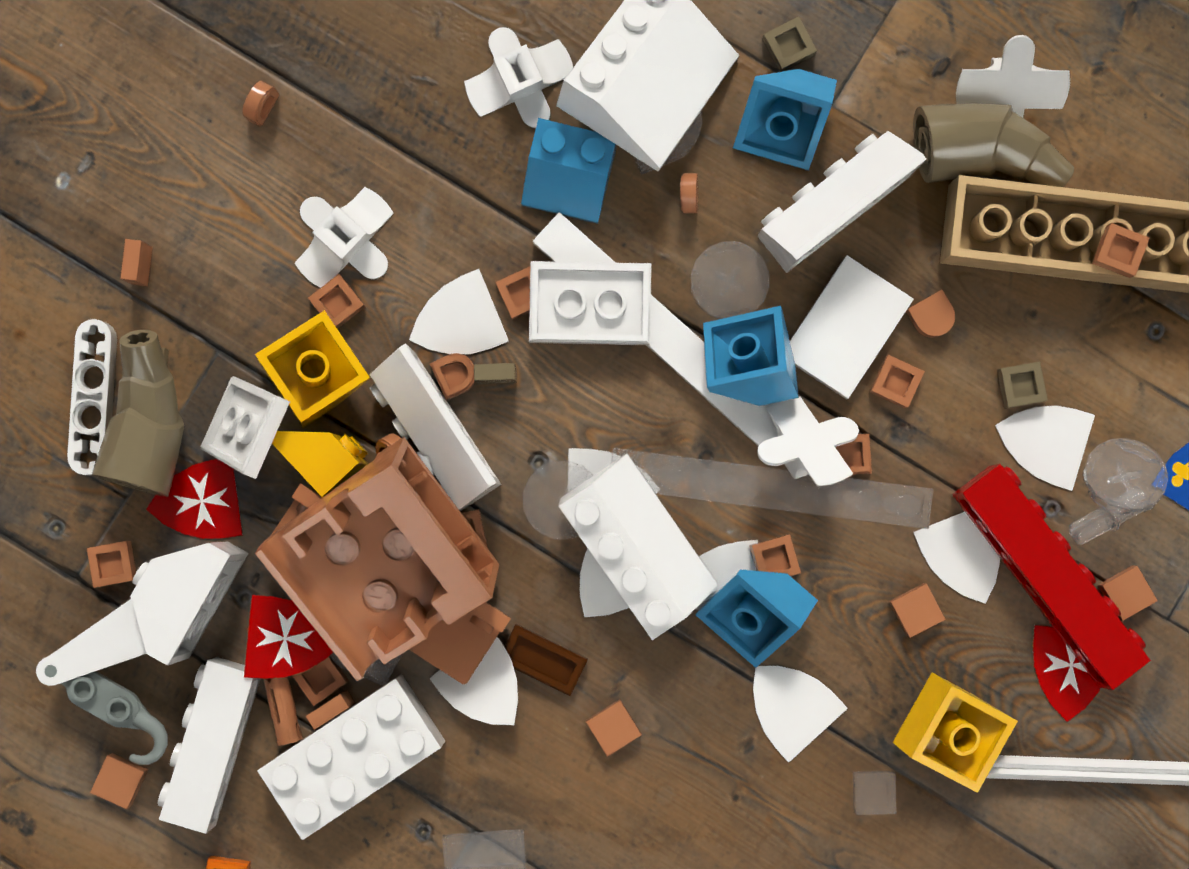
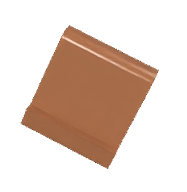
[255,437,499,681]

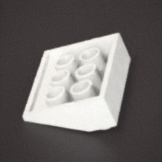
[556,0,739,171]

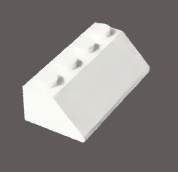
[757,131,926,273]
[369,343,502,511]
[558,453,718,640]

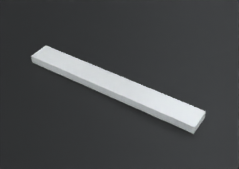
[533,212,778,447]

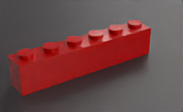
[952,464,1151,690]

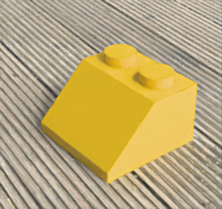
[255,310,370,428]
[272,431,369,497]
[892,672,1018,793]

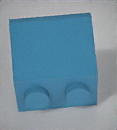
[521,118,617,224]

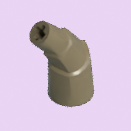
[913,103,1074,187]
[92,330,184,497]

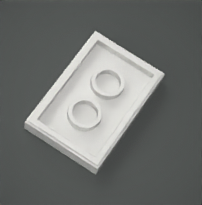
[790,255,914,400]
[529,261,651,345]
[200,376,290,479]

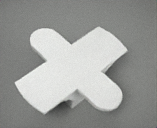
[464,27,573,128]
[956,35,1070,118]
[295,187,394,288]
[757,397,859,487]

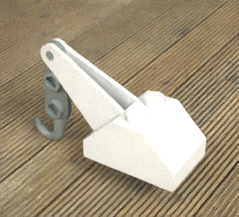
[36,542,249,765]

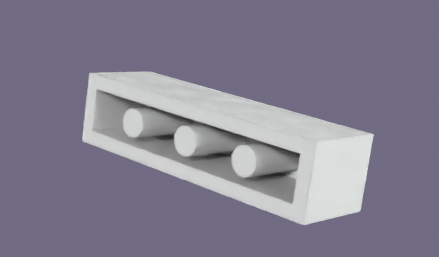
[158,657,261,834]

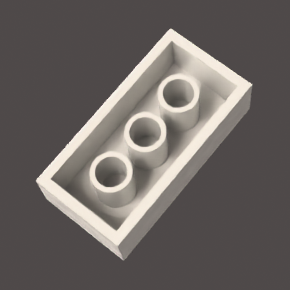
[257,674,445,840]

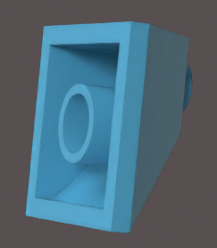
[733,69,837,171]
[703,306,799,406]
[695,569,818,668]

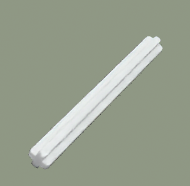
[986,755,1189,786]

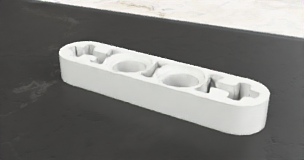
[67,319,117,475]

